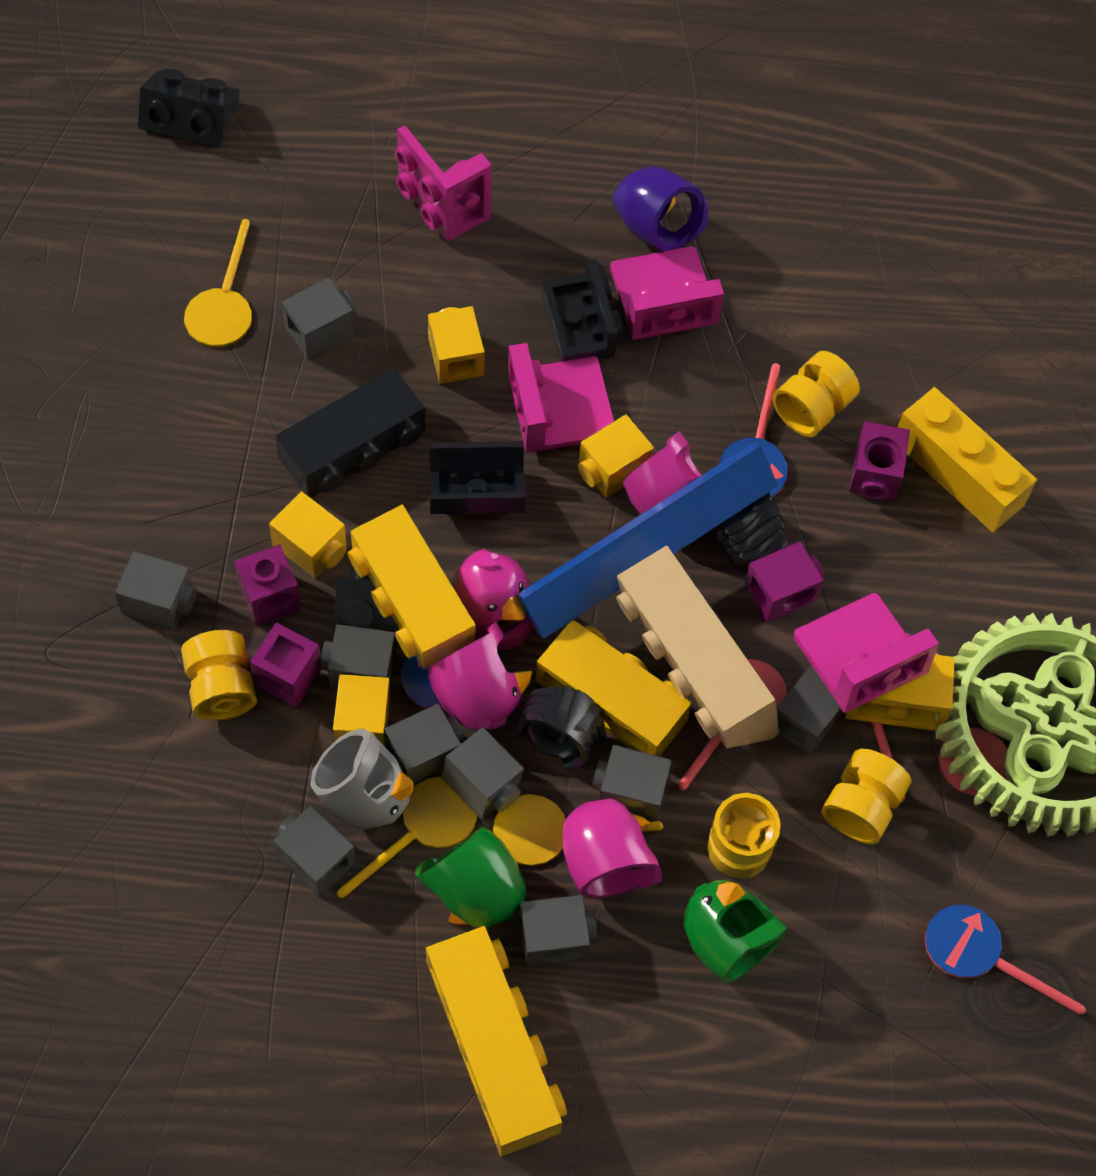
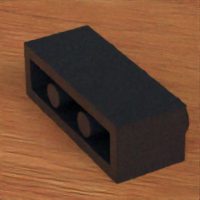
[275,368,426,498]

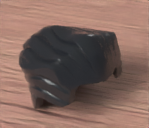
[713,492,788,571]
[516,686,606,771]

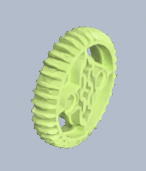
[934,613,1096,837]

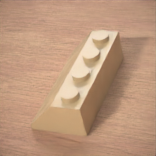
[616,546,779,749]

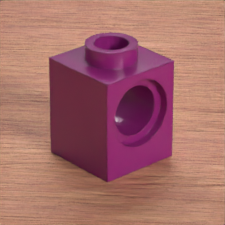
[849,421,910,500]
[744,541,824,623]
[234,544,301,626]
[250,623,321,708]

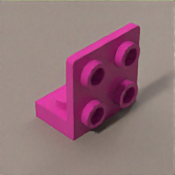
[394,125,492,242]
[610,246,724,340]
[508,343,614,453]
[793,593,939,713]

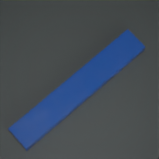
[517,443,778,638]

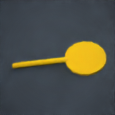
[184,219,252,347]
[337,777,478,898]
[493,794,663,867]

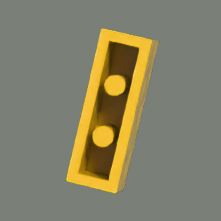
[898,387,1037,533]
[347,504,475,670]
[535,620,692,757]

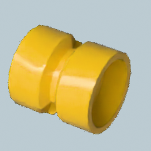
[772,351,860,437]
[181,630,257,721]
[821,749,912,845]
[707,793,781,879]

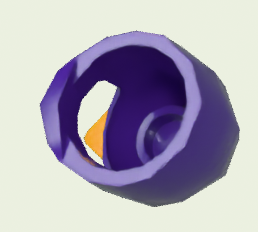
[612,166,709,251]

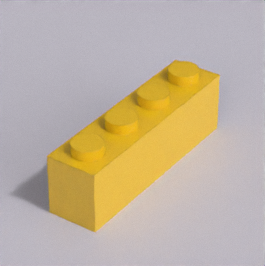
[426,926,567,1157]

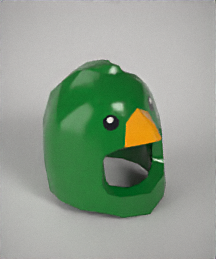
[415,826,527,928]
[683,880,787,984]

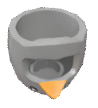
[310,729,414,829]

